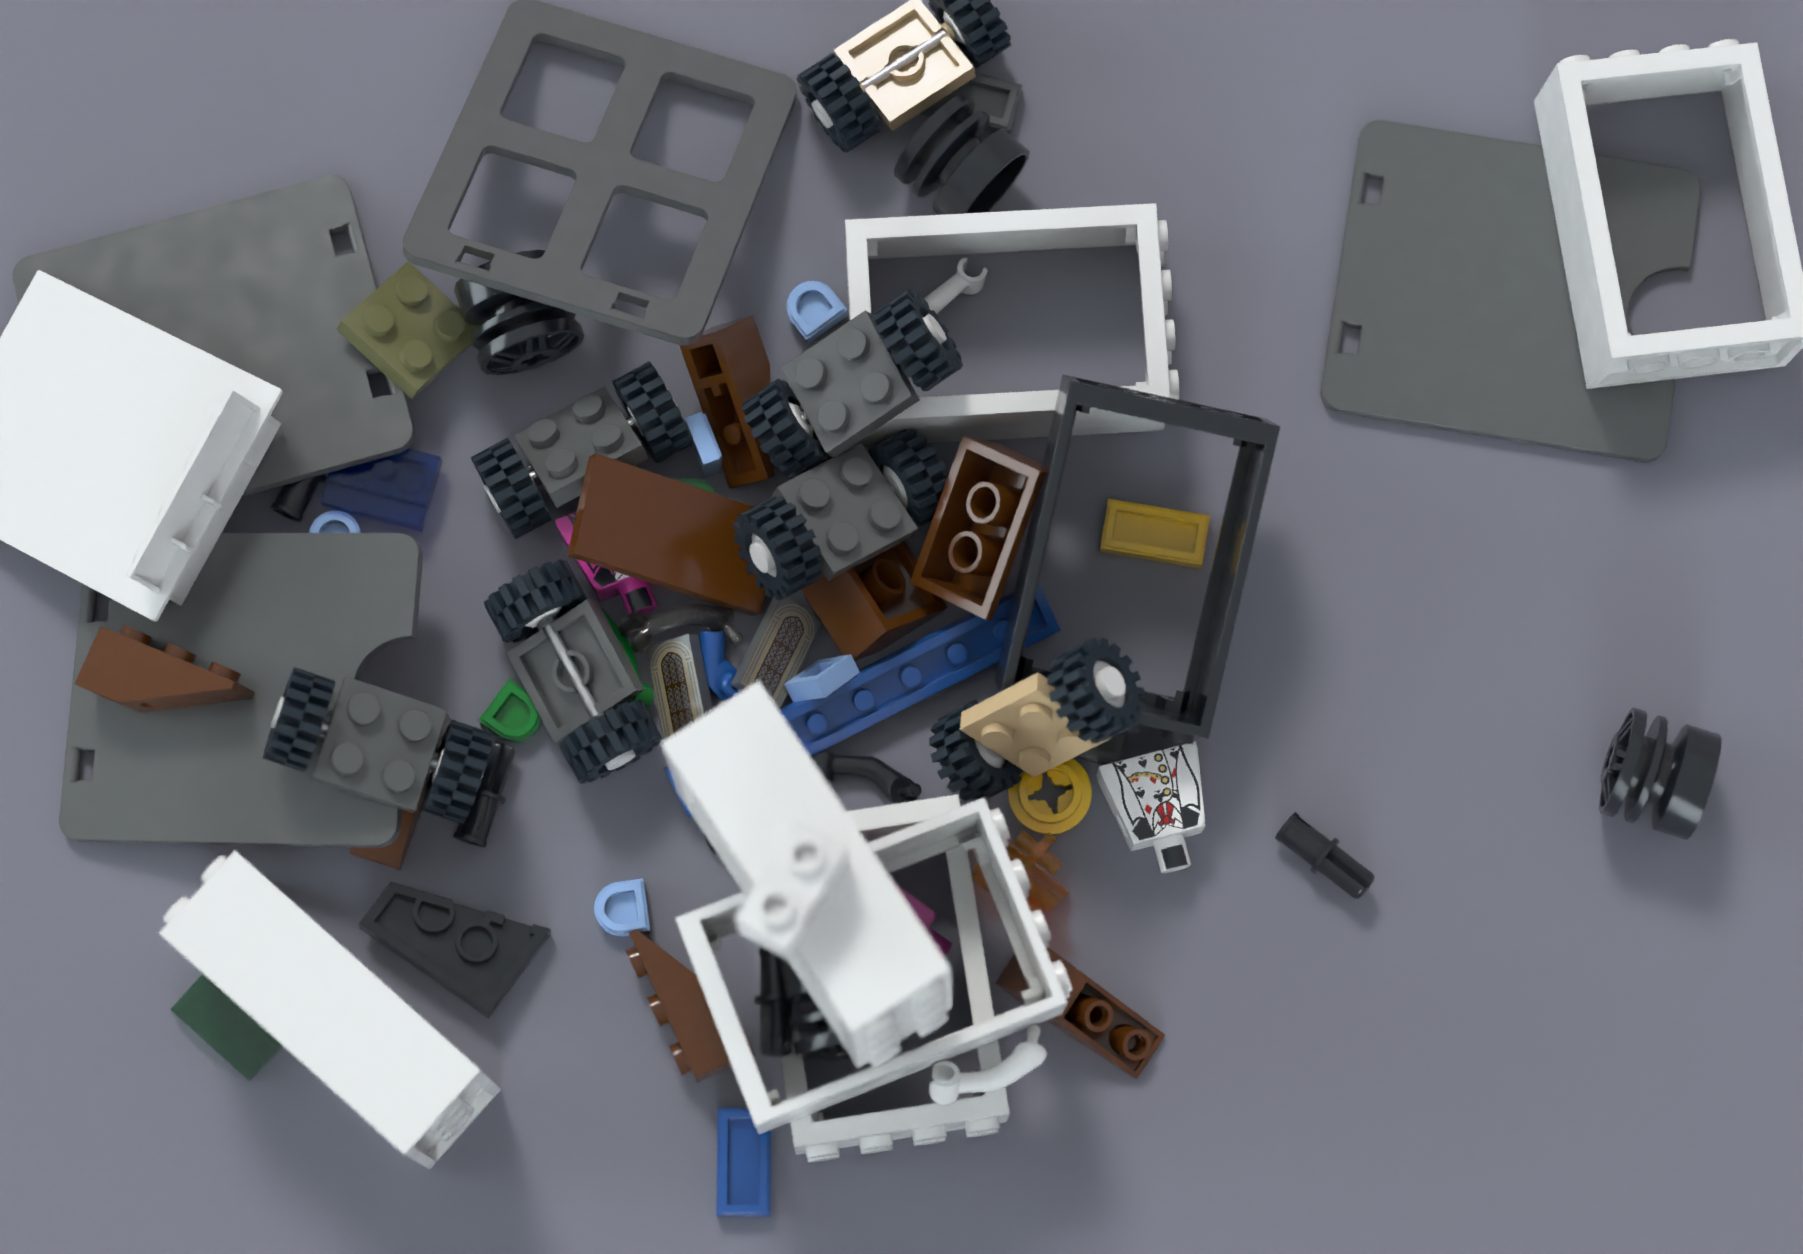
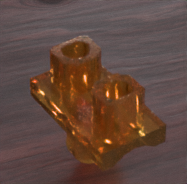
[971,830,1070,914]

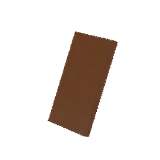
[567,453,765,616]

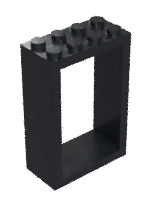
[995,374,1280,744]

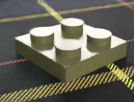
[336,261,479,400]

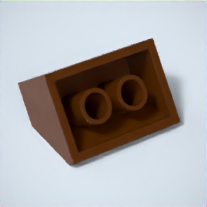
[910,436,1046,621]
[802,541,948,661]

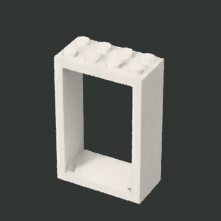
[1534,39,1803,389]
[845,203,1179,447]
[661,681,952,1068]
[781,794,1010,1162]
[675,797,1072,1134]
[159,851,501,1170]

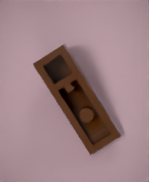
[679,315,774,488]

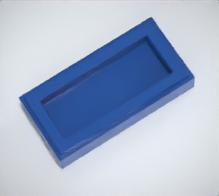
[716,1108,771,1217]

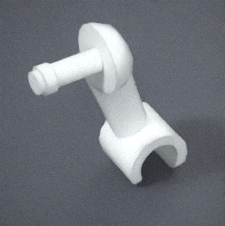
[924,258,987,314]
[929,1024,1047,1105]

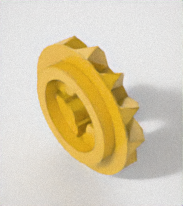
[1008,758,1092,835]

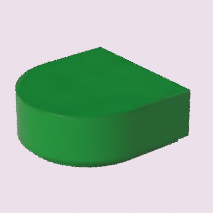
[478,678,542,743]

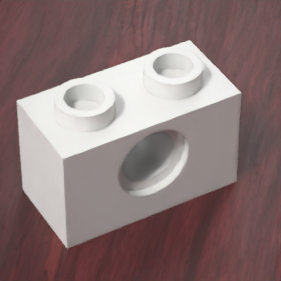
[735,818,850,961]

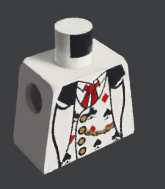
[1096,741,1205,873]

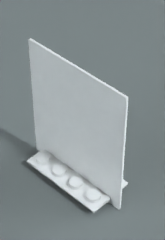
[0,270,283,622]

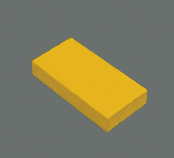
[1099,498,1210,569]

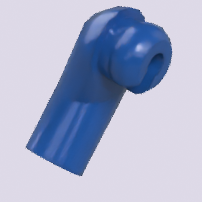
[699,631,741,702]

